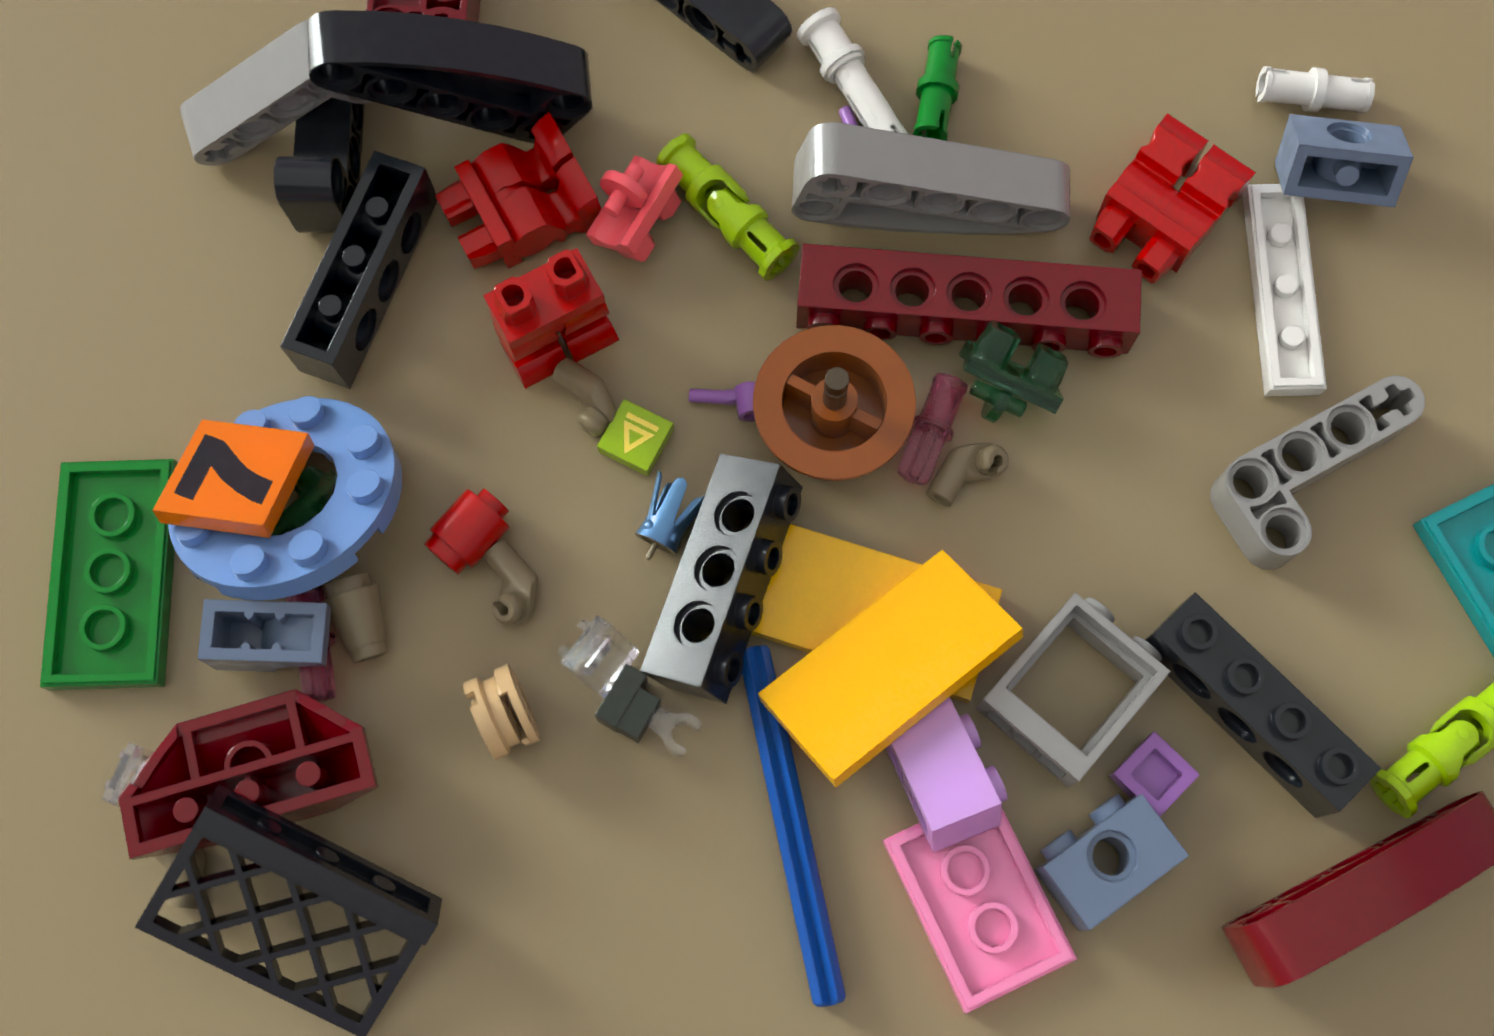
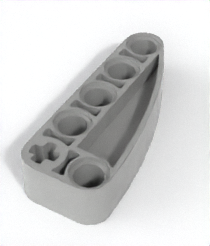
[792,122,1070,235]

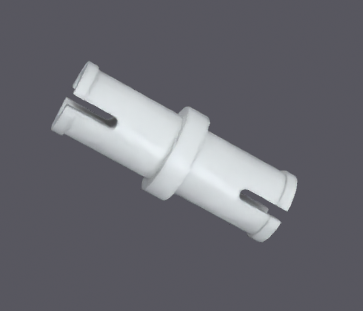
[1256,66,1375,114]

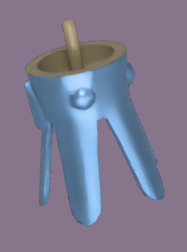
[635,470,705,560]

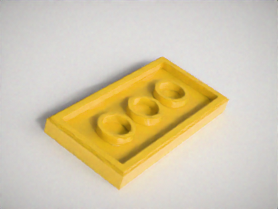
[751,524,1003,703]
[758,549,1023,788]

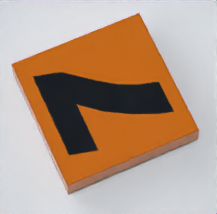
[152,419,314,538]

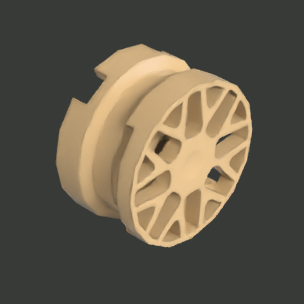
[463,664,541,760]

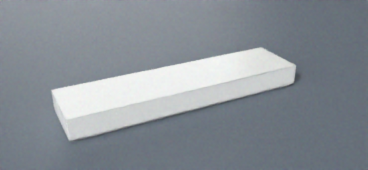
[1242,184,1327,396]

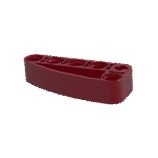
[1221,791,1494,987]

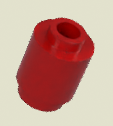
[424,488,510,575]

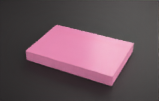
[882,809,1077,1013]

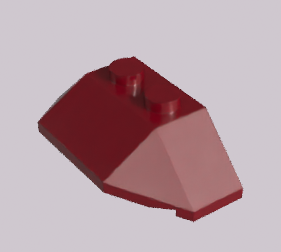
[118,689,378,860]

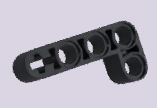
[656,0,793,72]
[274,97,365,233]

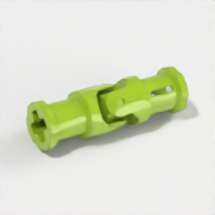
[656,133,800,281]
[1369,682,1494,818]

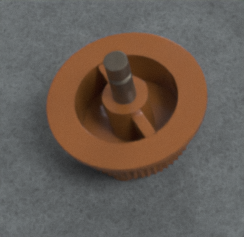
[753,325,916,481]

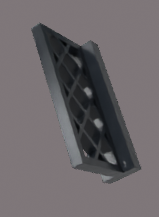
[135,785,442,1036]

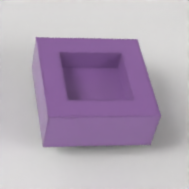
[1109,731,1200,817]

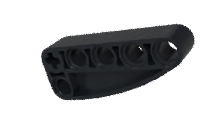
[307,10,592,143]

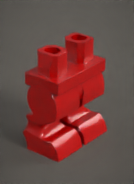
[435,112,601,269]
[1089,113,1256,284]
[483,248,619,389]

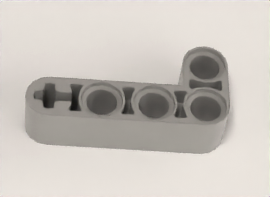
[180,19,372,166]
[1210,375,1425,570]

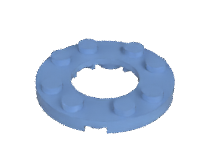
[168,396,402,601]

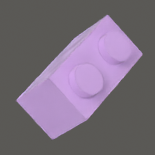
[885,697,1007,853]

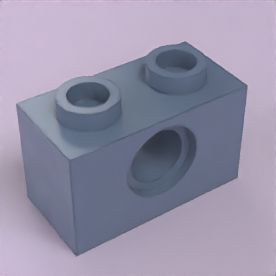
[1274,114,1414,207]
[1034,794,1189,931]

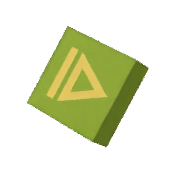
[597,399,675,477]

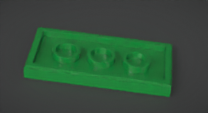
[40,459,178,690]

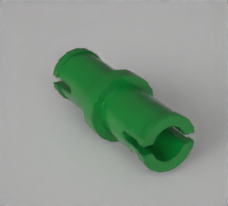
[913,35,962,141]

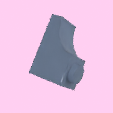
[197,599,331,672]

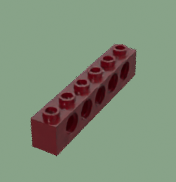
[796,243,1142,358]

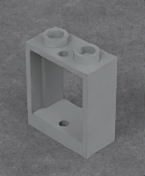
[976,592,1171,787]

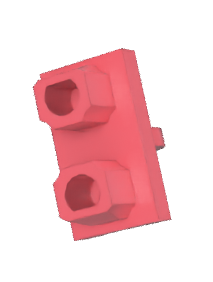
[586,156,683,262]

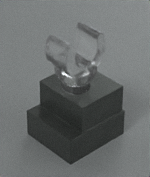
[595,663,702,757]

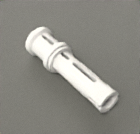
[797,7,908,134]

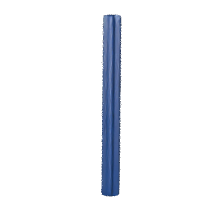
[742,645,846,1007]

